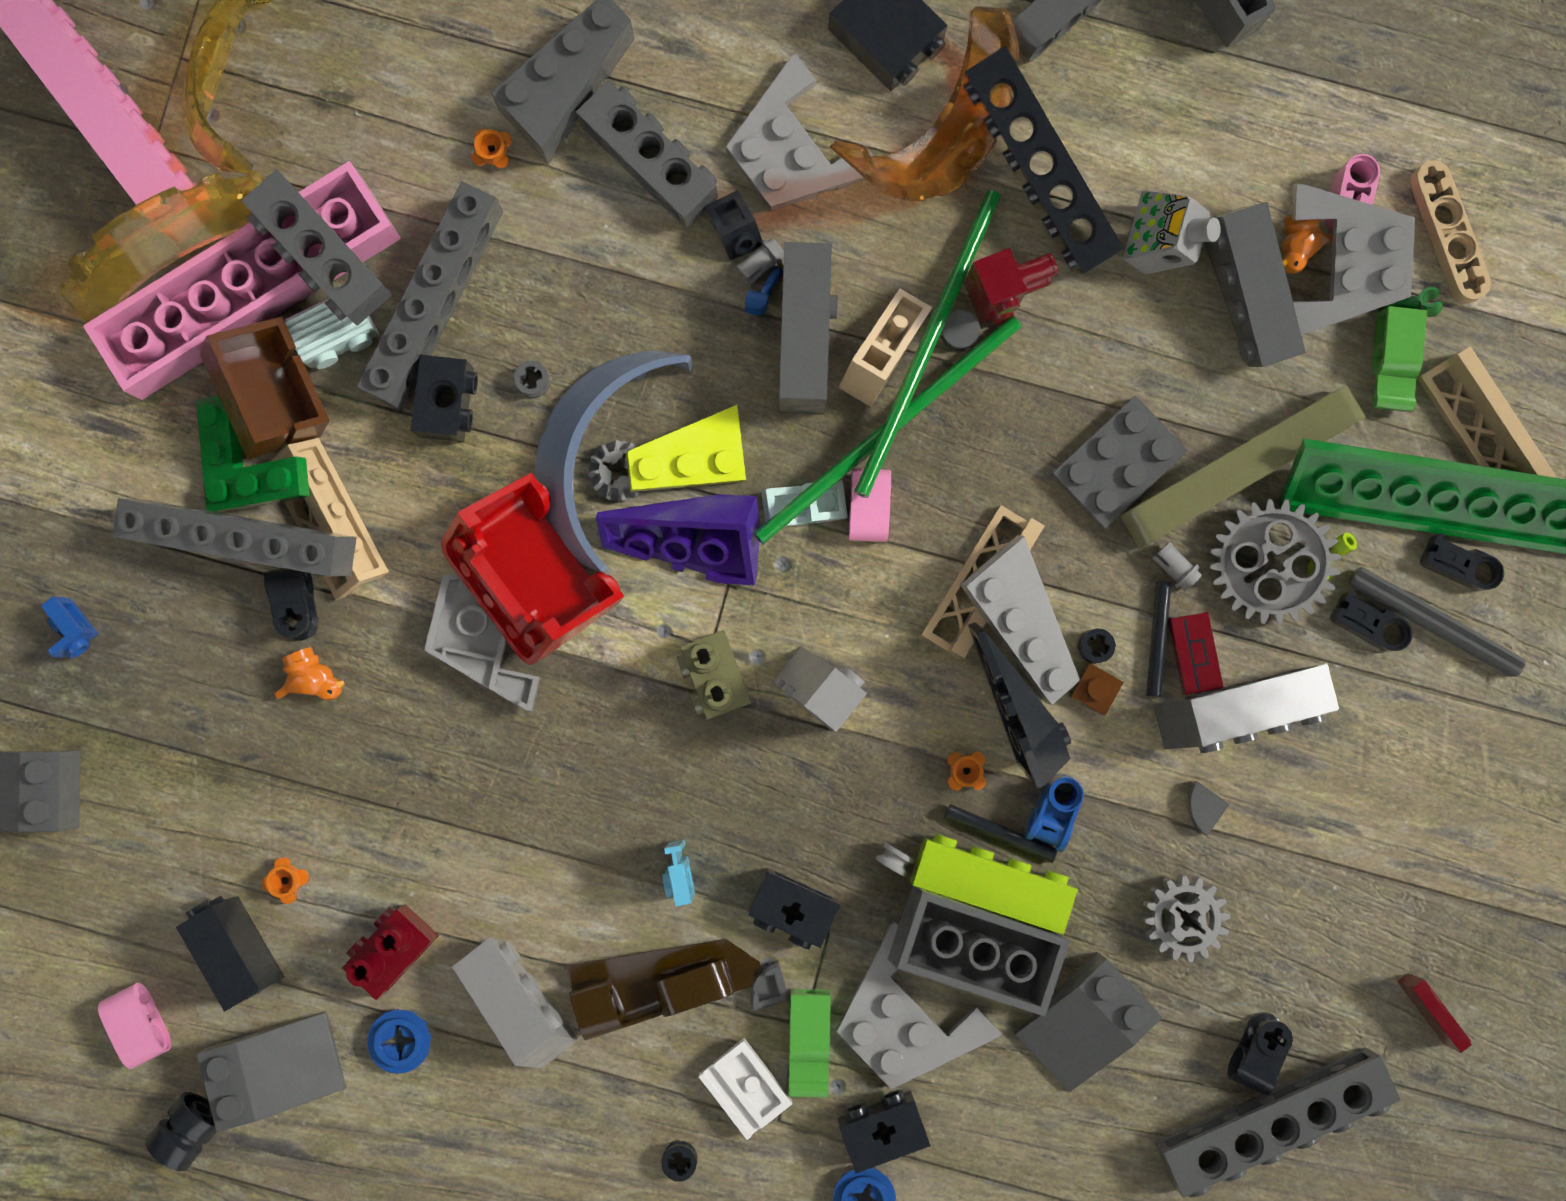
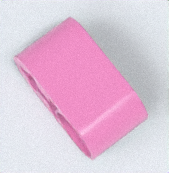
[1324,154,1380,233]
[848,468,891,542]
[98,983,171,1069]

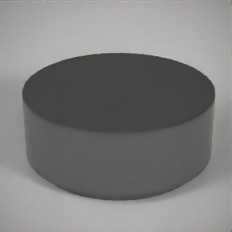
[941,310,980,351]

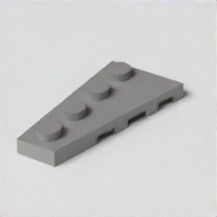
[960,535,1080,705]

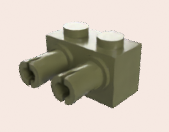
[676,630,751,720]

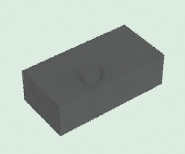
[779,242,838,414]
[888,885,1070,1017]

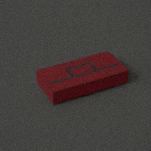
[1168,612,1224,695]
[1397,974,1472,1053]

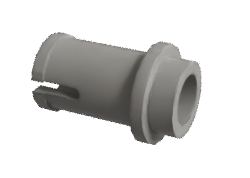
[736,238,784,285]
[1152,542,1202,591]

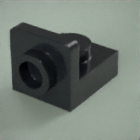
[704,190,762,260]

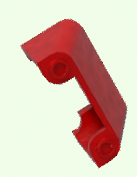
[441,473,625,665]

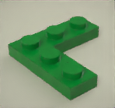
[196,395,310,513]

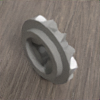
[588,440,642,502]

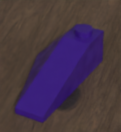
[596,494,761,585]

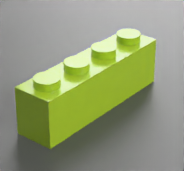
[910,833,1078,935]

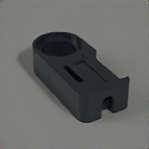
[1420,534,1504,591]
[1330,591,1413,652]

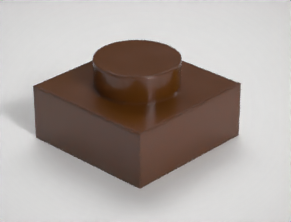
[1069,663,1124,716]

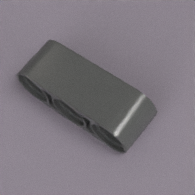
[1004,0,1102,61]

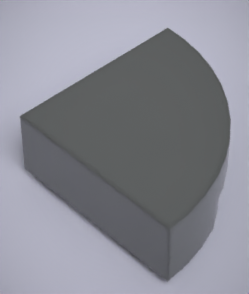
[1188,781,1229,836]
[751,960,790,1012]

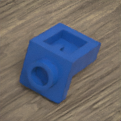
[41,596,99,659]

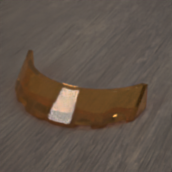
[829,6,1019,201]

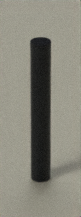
[1146,581,1172,697]
[944,804,1058,863]

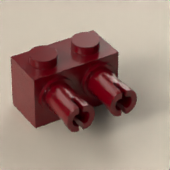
[964,248,1058,325]
[342,904,439,1000]

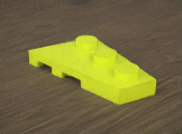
[626,405,746,492]

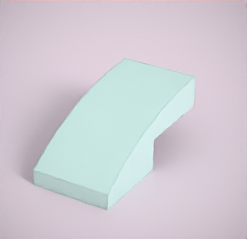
[761,480,848,527]

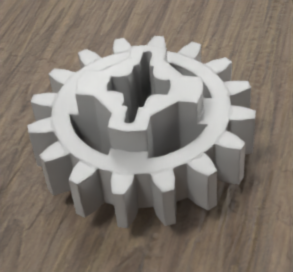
[1141,874,1230,962]

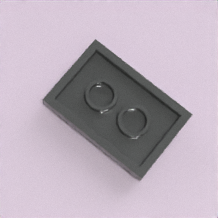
[1051,395,1188,530]

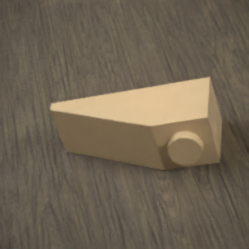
[839,288,932,407]

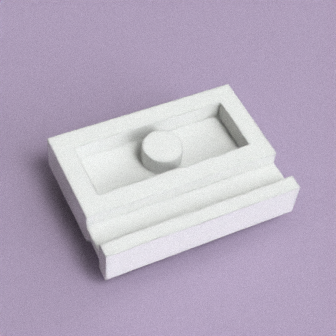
[698,1038,792,1140]

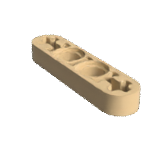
[1410,160,1491,304]

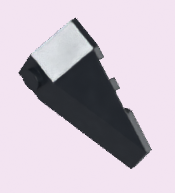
[968,622,1071,788]

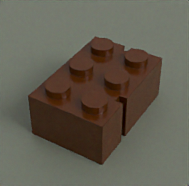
[200,316,329,459]

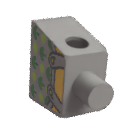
[1123,191,1221,274]

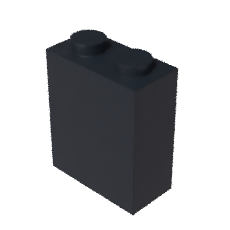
[828,0,948,91]
[176,896,285,1012]

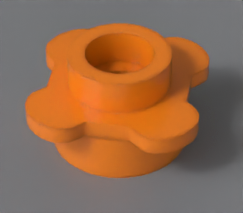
[471,129,512,169]
[947,751,986,791]
[262,857,309,904]

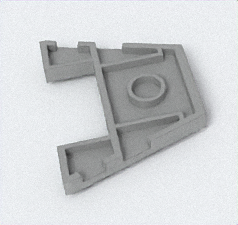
[726,53,883,211]
[1292,184,1415,335]
[424,574,540,712]
[836,921,1002,1089]

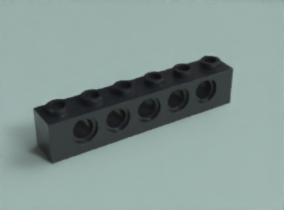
[963,45,1124,274]

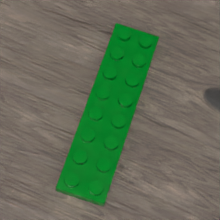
[1278,438,1566,554]

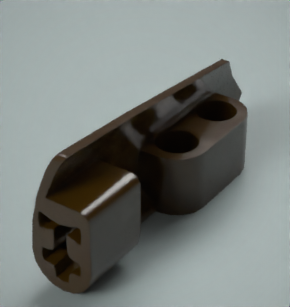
[564,939,760,1041]

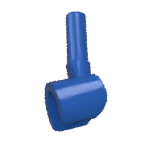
[744,267,783,316]

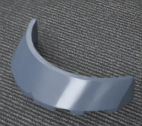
[535,350,693,575]

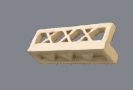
[1417,346,1556,477]
[271,438,389,600]
[921,505,1045,660]

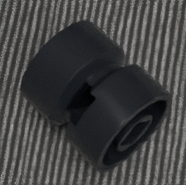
[145,1092,217,1171]

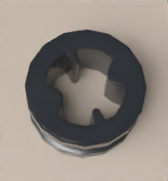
[1077,628,1116,664]
[662,1140,698,1182]

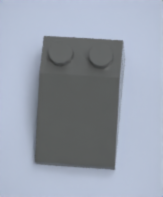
[0,750,81,832]
[1014,952,1163,1092]
[197,1011,347,1132]

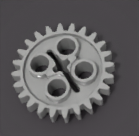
[1210,499,1341,625]

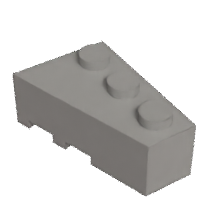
[772,647,867,732]
[452,937,579,1069]

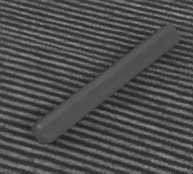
[1349,567,1526,677]

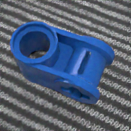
[1024,773,1084,852]

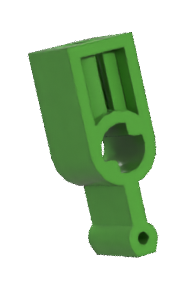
[1372,306,1427,413]
[789,988,831,1097]

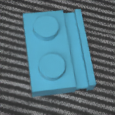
[662,839,695,907]

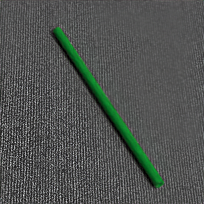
[854,190,1001,498]
[753,317,1021,545]

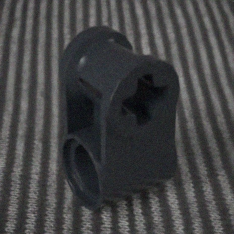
[264,568,319,640]
[1227,1012,1293,1095]

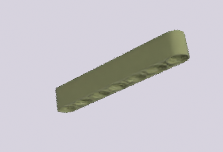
[1120,384,1366,549]

